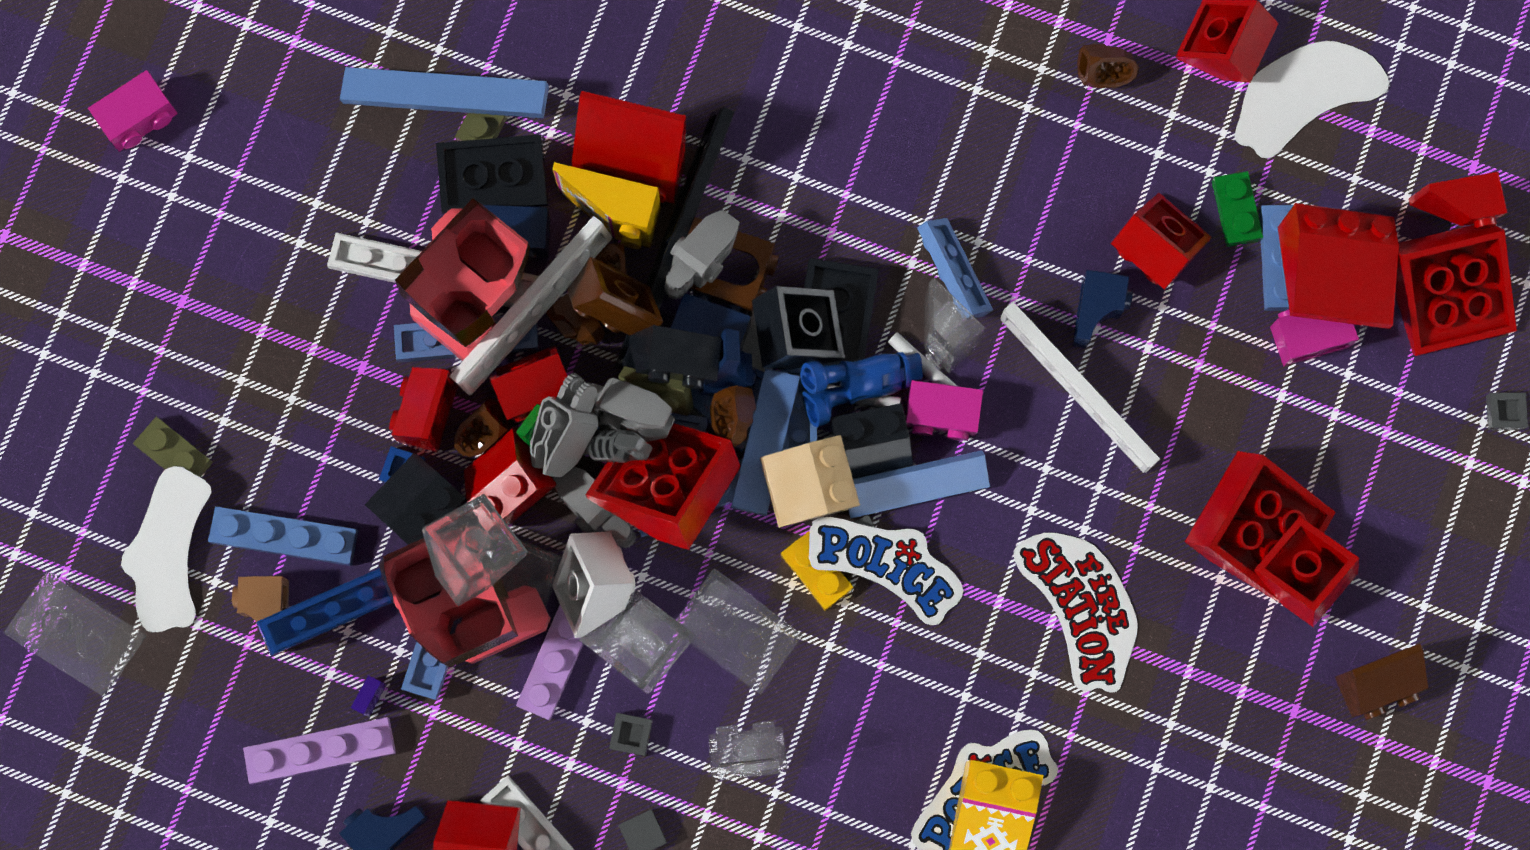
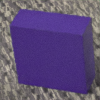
[351,675,387,717]

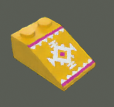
[552,162,661,249]
[949,760,1044,850]

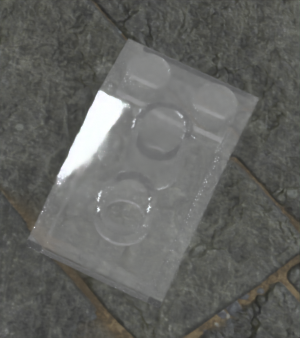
[671,568,803,695]
[3,572,147,696]
[579,590,696,694]
[709,721,787,781]

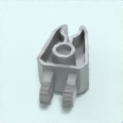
[664,210,740,300]
[530,373,599,478]
[584,378,675,442]
[553,467,636,549]

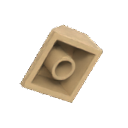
[760,435,860,528]

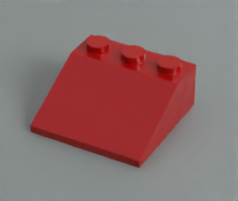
[572,91,686,203]
[1278,203,1399,329]
[1395,225,1517,356]
[585,423,741,550]
[1185,451,1336,603]

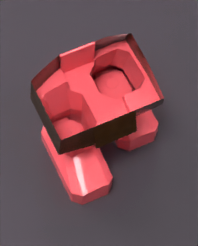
[395,198,530,361]
[379,523,551,667]

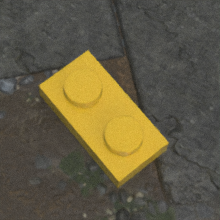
[780,531,854,611]

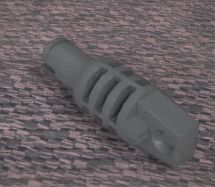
[583,429,652,463]

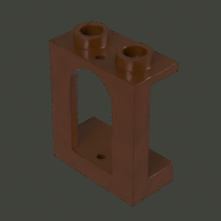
[688,217,779,317]

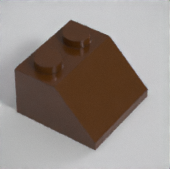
[567,257,663,335]
[1335,643,1428,720]

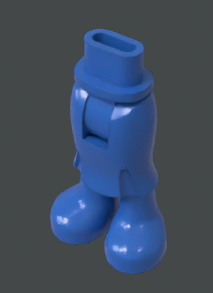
[800,352,923,427]

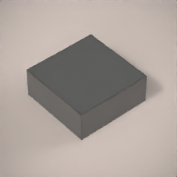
[1486,393,1528,430]
[609,713,653,757]
[618,809,667,850]

